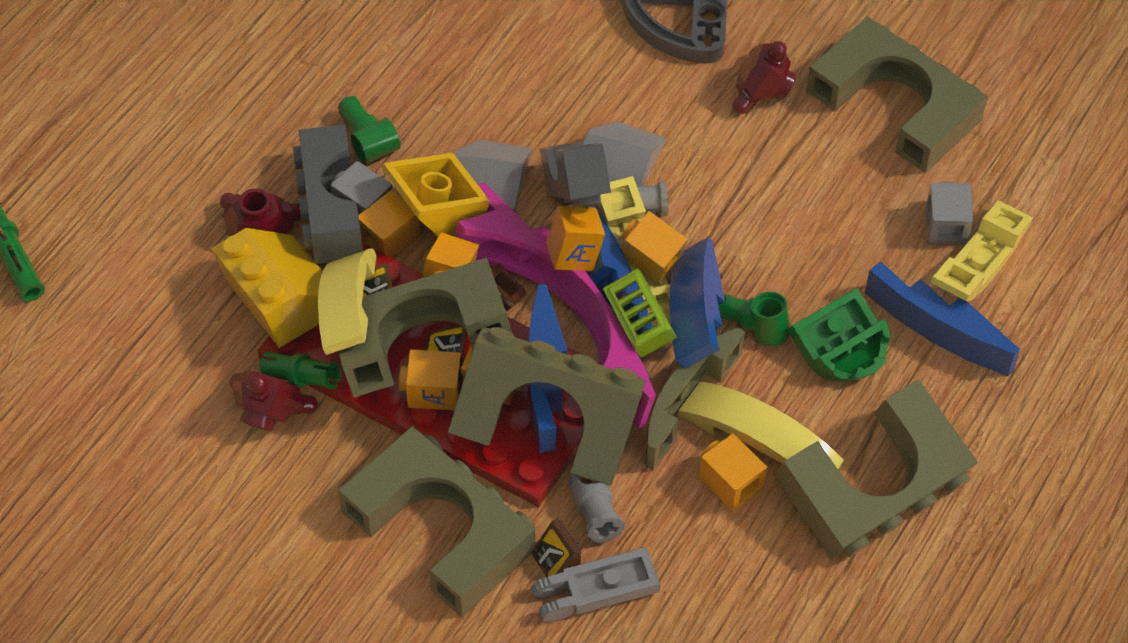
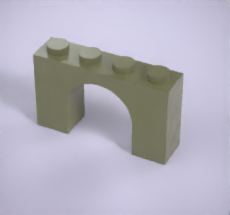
[806,16,988,173]
[339,258,512,398]
[448,327,646,486]
[774,379,978,559]
[338,426,535,617]

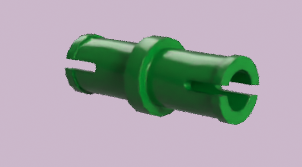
[259,351,342,389]

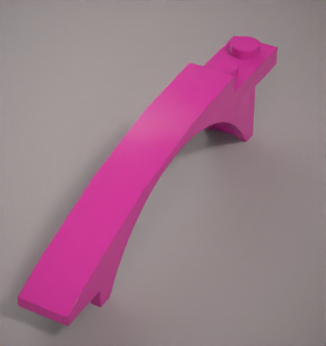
[455,182,656,428]

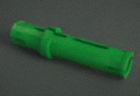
[0,202,45,302]

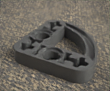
[621,0,727,63]

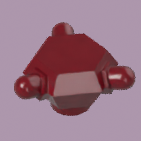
[732,41,796,114]
[220,189,301,236]
[229,370,318,432]

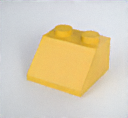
[382,152,490,236]

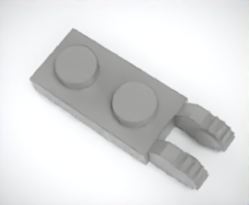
[531,547,660,623]

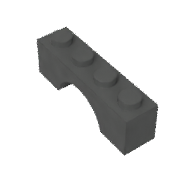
[293,124,363,264]
[539,142,611,206]

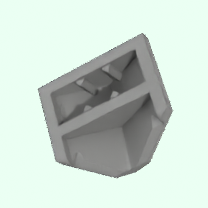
[583,122,666,186]
[455,139,532,212]

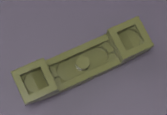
[647,328,745,471]

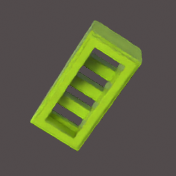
[603,268,677,358]

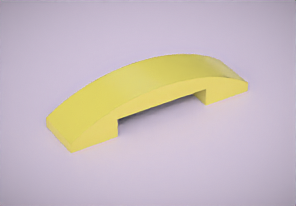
[598,176,671,327]
[930,200,1033,301]
[318,249,376,355]
[678,382,844,470]

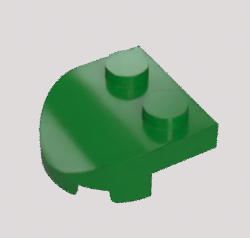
[787,288,891,382]

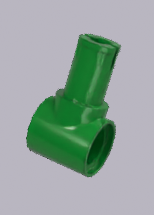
[338,96,401,165]
[718,292,790,346]

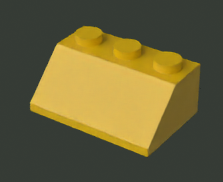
[211,228,323,348]

